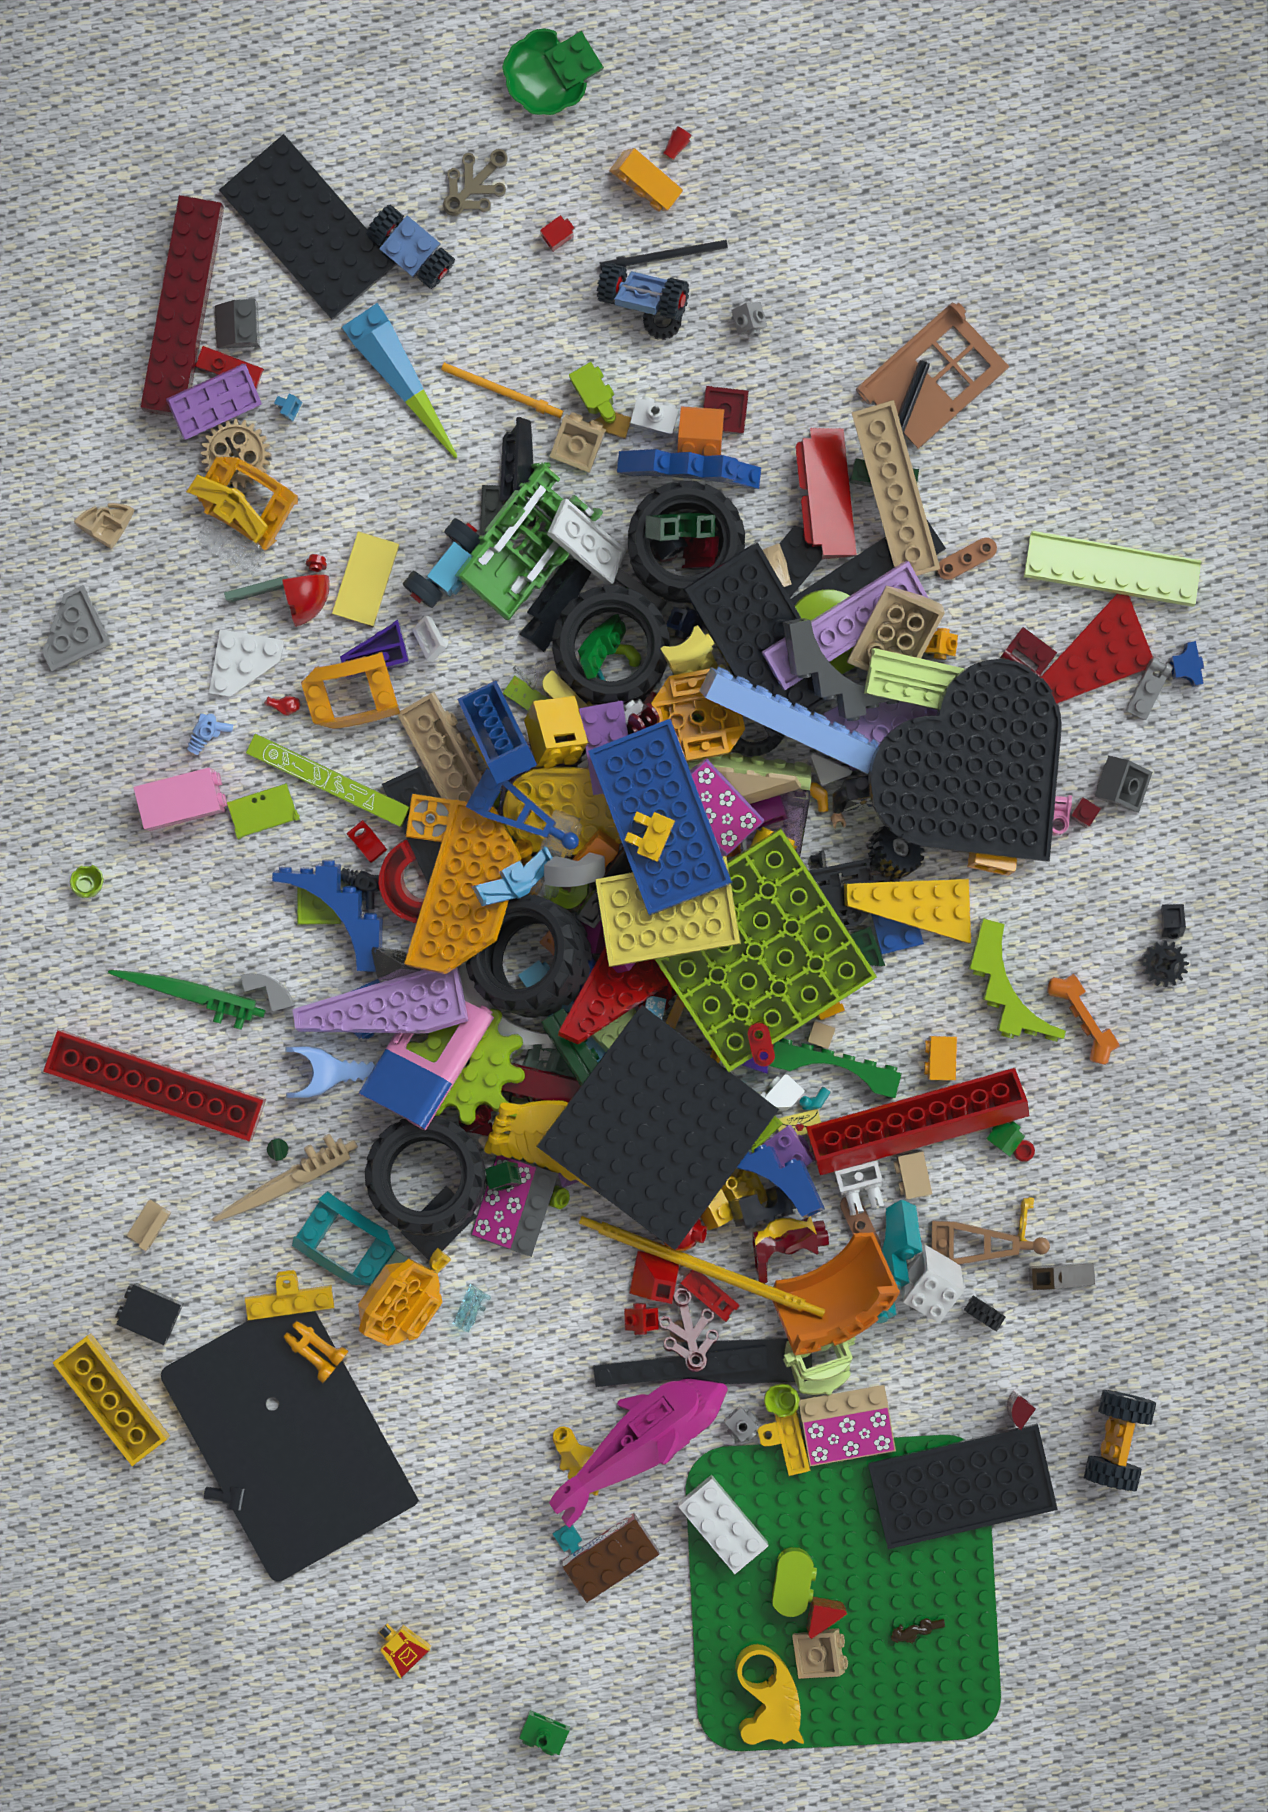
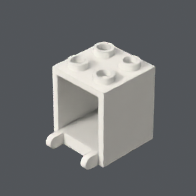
[901,1245,964,1323]

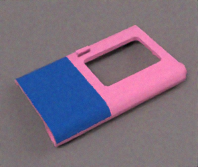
[358,1001,494,1130]

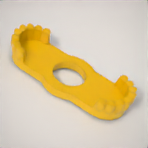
[1017,1197,1034,1241]

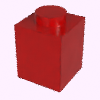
[540,215,574,252]

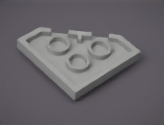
[42,585,111,672]

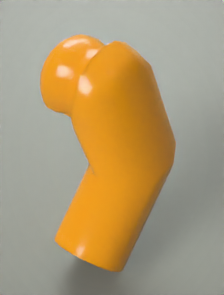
[806,782,829,812]

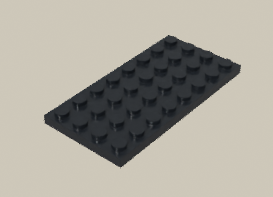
[219,134,397,320]
[683,542,828,737]
[868,1423,1058,1549]

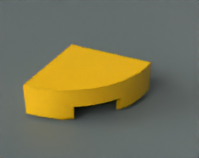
[429,1248,451,1274]

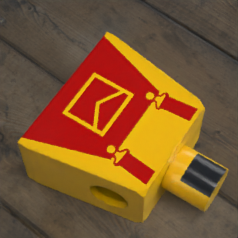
[378,1623,431,1679]

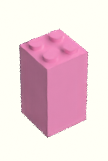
[133,767,228,831]

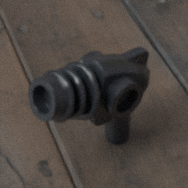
[341,868,380,909]

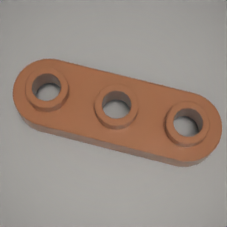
[937,537,997,580]
[840,1197,881,1248]

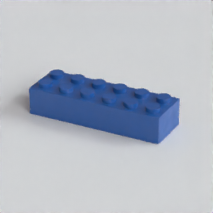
[457,681,537,784]

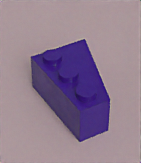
[340,619,410,680]

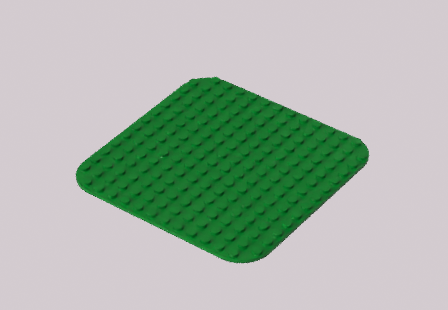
[686,1434,1001,1751]

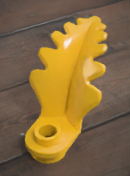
[553,1426,599,1496]

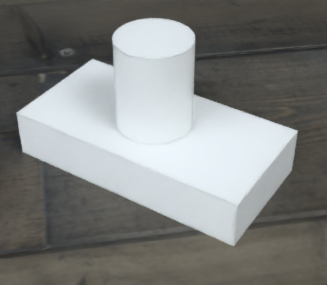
[412,615,448,662]

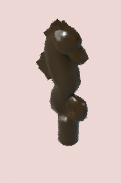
[891,1618,945,1644]

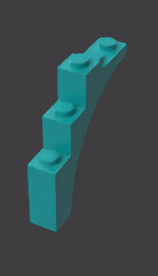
[877,1199,923,1323]

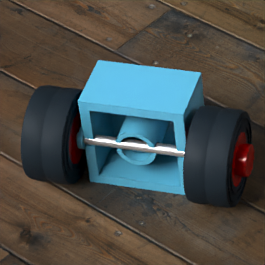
[403,518,481,608]

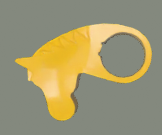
[735,1644,804,1745]

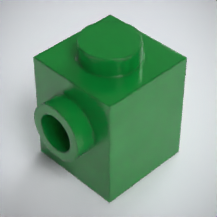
[986,1121,1025,1157]

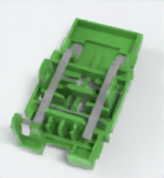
[455,464,603,620]

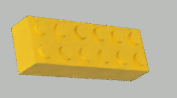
[52,1333,170,1466]

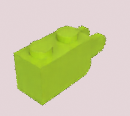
[569,362,616,424]

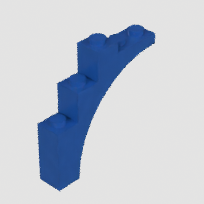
[617,449,761,489]
[272,860,383,972]
[736,1144,825,1219]

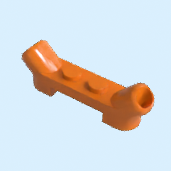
[1047,974,1120,1065]

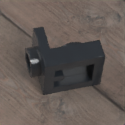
[1161,904,1186,939]

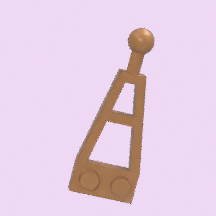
[932,1221,1050,1265]

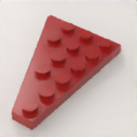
[1040,594,1153,704]
[558,946,670,1044]

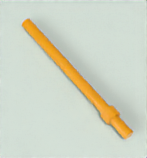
[441,362,564,419]

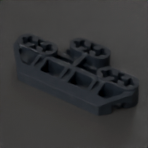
[809,858,900,928]

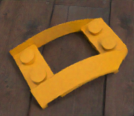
[197,457,298,550]
[301,652,401,729]

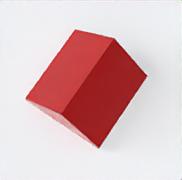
[806,1597,847,1639]

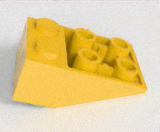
[700,1169,767,1231]

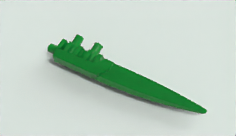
[108,970,266,1030]

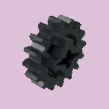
[1141,940,1189,987]

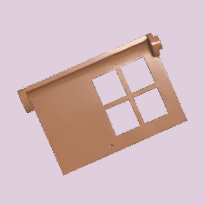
[856,302,1010,449]

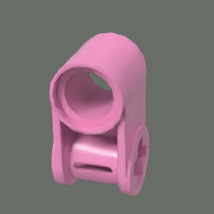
[1052,795,1072,836]

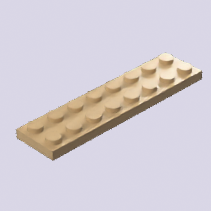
[851,400,940,576]

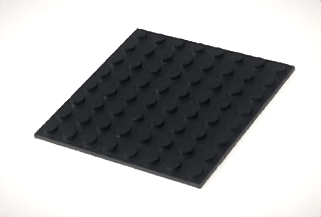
[536,1005,779,1250]

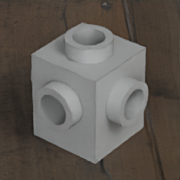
[731,302,768,337]
[724,1405,758,1442]

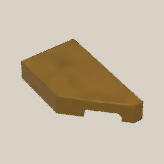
[588,412,632,439]

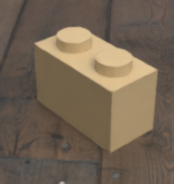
[894,1150,932,1199]

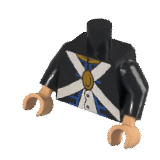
[831,776,873,829]

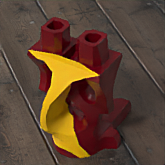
[752,1216,829,1284]

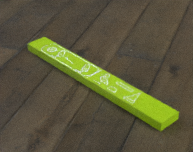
[246,734,410,827]

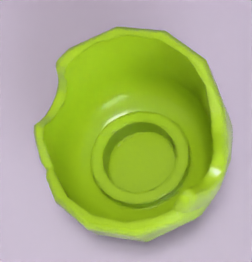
[70,865,104,898]
[764,1384,800,1417]

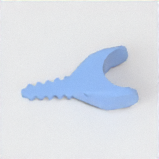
[285,1046,375,1098]

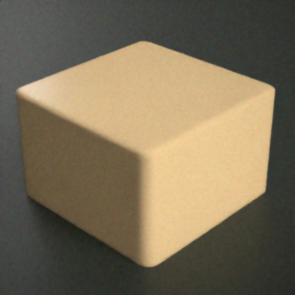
[807,1021,835,1049]

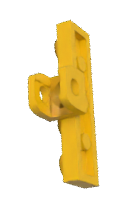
[245,1270,334,1320]
[758,1385,811,1476]

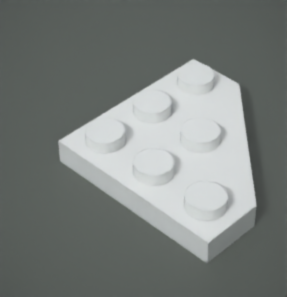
[209,629,284,697]

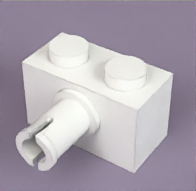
[630,396,679,438]

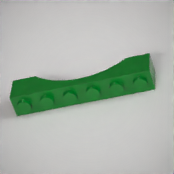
[768,1038,902,1098]

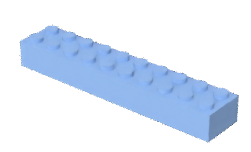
[699,666,880,774]

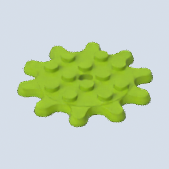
[406,1008,525,1125]

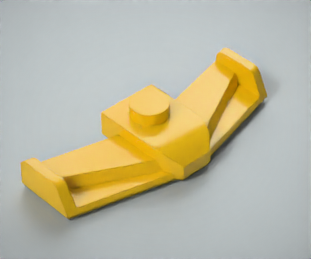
[186,474,268,543]

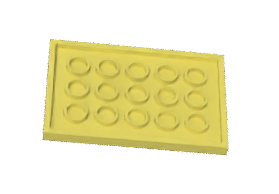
[595,856,741,967]

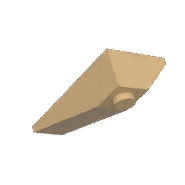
[715,767,801,804]

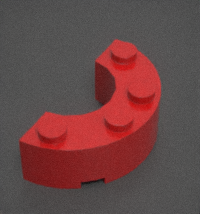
[379,839,424,924]

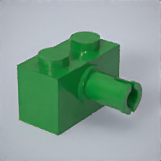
[519,1710,570,1756]

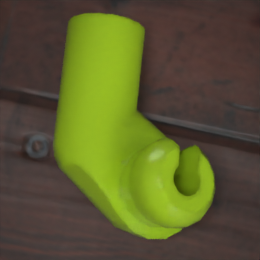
[615,644,641,667]

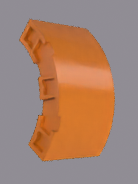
[773,1232,900,1355]

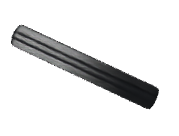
[898,360,930,434]

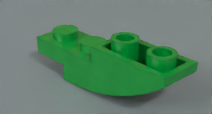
[578,614,626,679]

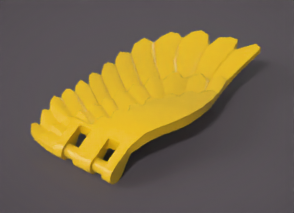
[484,1101,590,1187]

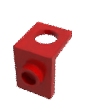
[346,820,387,863]

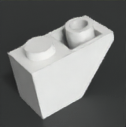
[760,1074,805,1111]

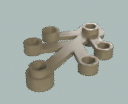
[443,149,508,216]

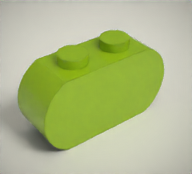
[772,1547,817,1617]

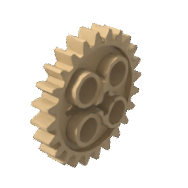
[200,419,272,489]

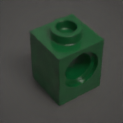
[485,1161,522,1191]

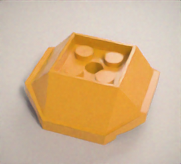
[651,669,745,762]
[358,1259,443,1346]

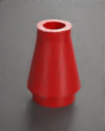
[663,126,692,160]

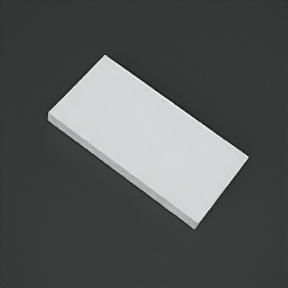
[547,499,627,585]

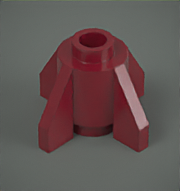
[458,1105,494,1136]

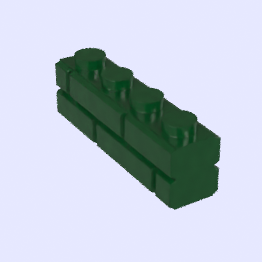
[541,1008,600,1087]

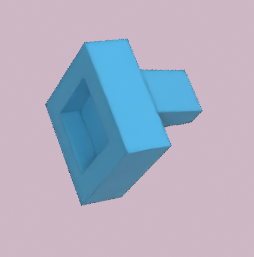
[274,393,302,421]

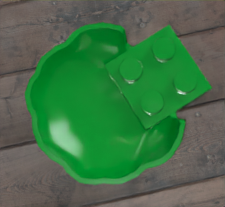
[502,28,604,115]

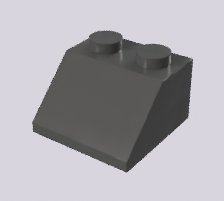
[215,299,260,349]
[1095,755,1153,813]

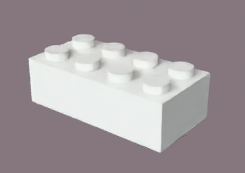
[678,1475,768,1574]

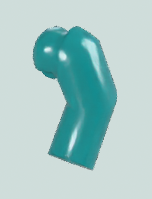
[799,1087,831,1111]

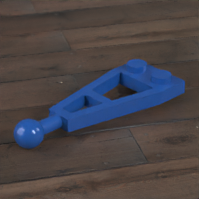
[466,768,579,850]

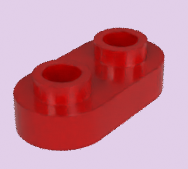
[748,1022,775,1067]

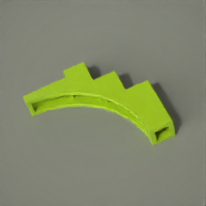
[968,918,1066,1042]

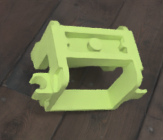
[783,1337,856,1396]

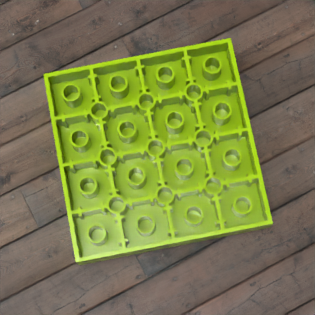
[655,828,877,1072]

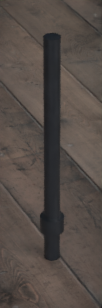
[599,240,728,271]

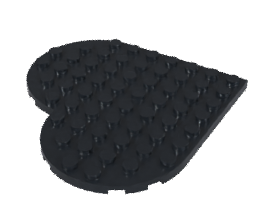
[868,659,1062,862]

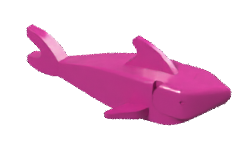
[549,1379,728,1528]

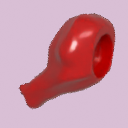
[264,696,300,716]

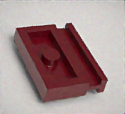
[682,536,719,569]

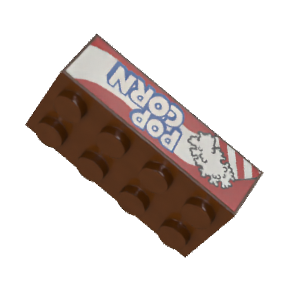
[562,1513,660,1603]

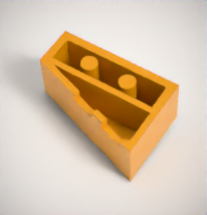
[609,148,683,212]

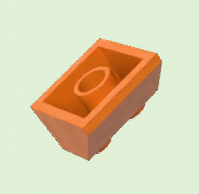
[677,406,724,456]

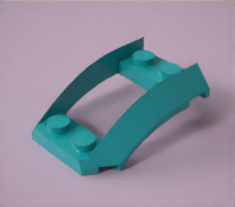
[292,1191,396,1286]

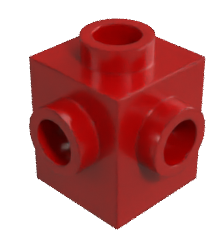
[624,1303,659,1335]

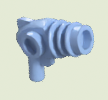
[187,713,233,755]

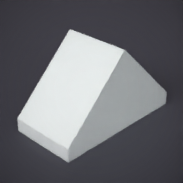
[810,753,852,786]

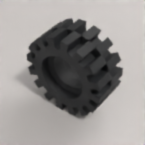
[643,309,682,340]
[964,1295,1006,1332]

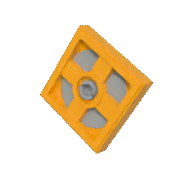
[406,794,455,842]

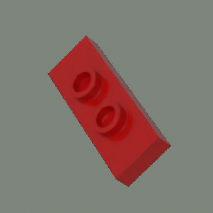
[195,346,264,390]

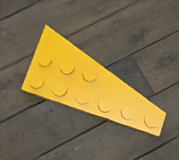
[844,879,971,944]

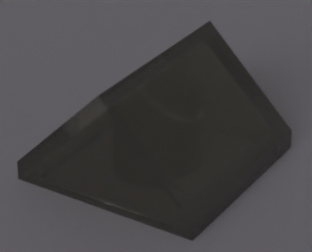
[371,947,423,980]

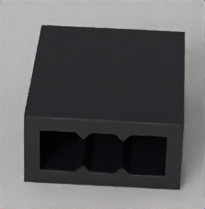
[115,1283,184,1345]

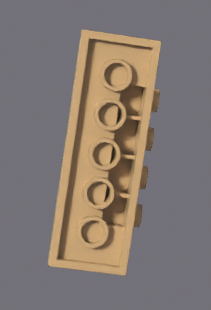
[397,692,495,807]

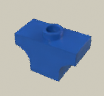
[1169,641,1204,687]

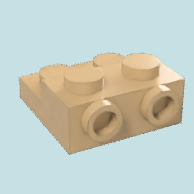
[550,412,606,473]
[792,1628,848,1679]

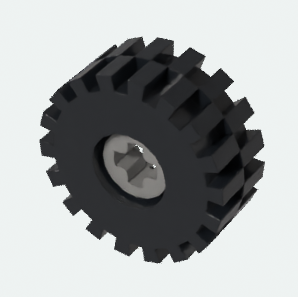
[867,825,925,880]

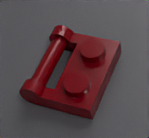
[1000,627,1058,677]

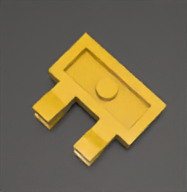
[625,812,675,862]

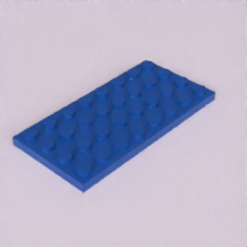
[588,719,733,915]

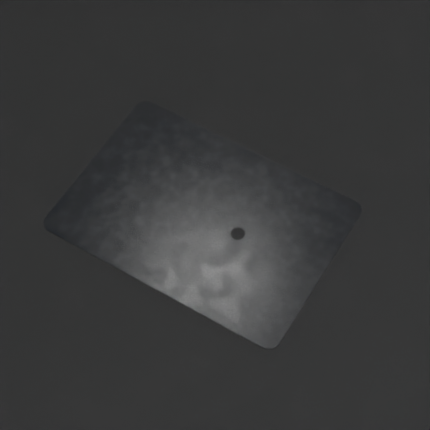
[161,1311,419,1581]

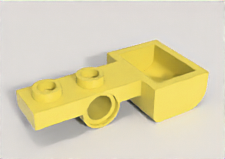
[542,670,594,709]

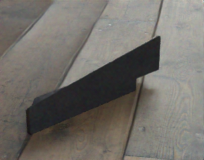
[500,417,536,526]
[519,558,592,653]

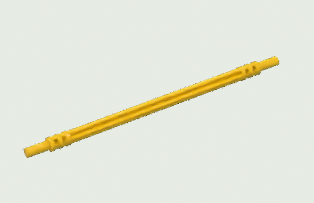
[579,1216,825,1318]

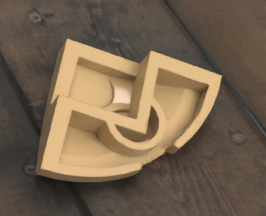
[74,503,134,549]

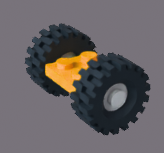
[1083,1390,1156,1492]

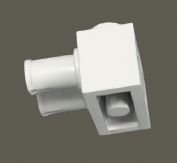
[835,1161,885,1215]

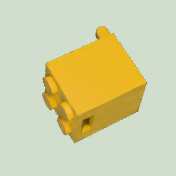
[524,696,588,768]

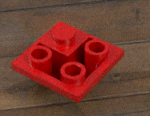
[629,1251,679,1304]

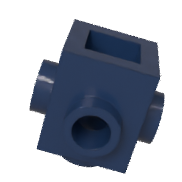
[666,606,703,640]

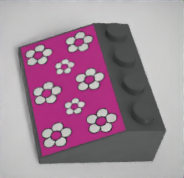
[471,1155,558,1257]

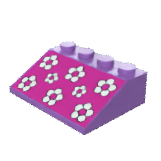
[690,758,764,856]

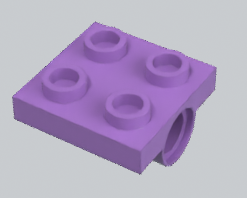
[762,1125,815,1168]

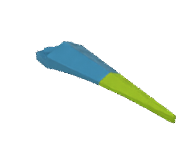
[342,303,457,458]

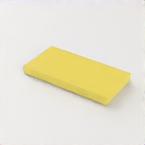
[332,531,399,627]

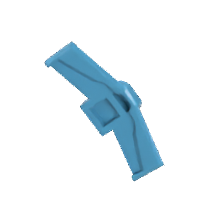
[472,847,553,906]

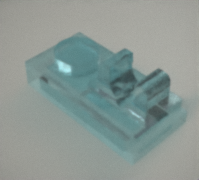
[453,1284,491,1333]

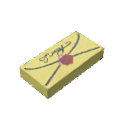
[778,1109,821,1135]

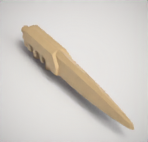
[211,1134,358,1222]

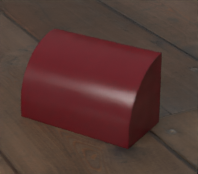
[1007,1391,1036,1430]

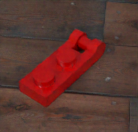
[680,1269,740,1322]

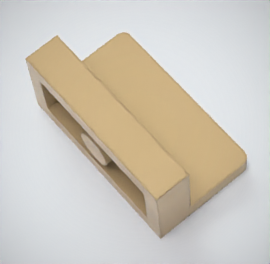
[127,1200,171,1251]

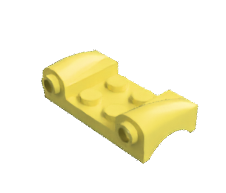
[660,625,726,675]

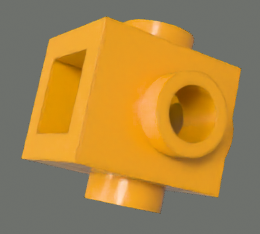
[924,628,958,660]

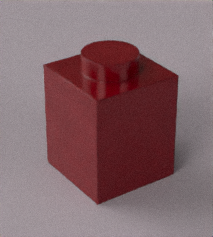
[1070,797,1101,828]

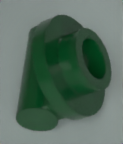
[267,1138,289,1161]

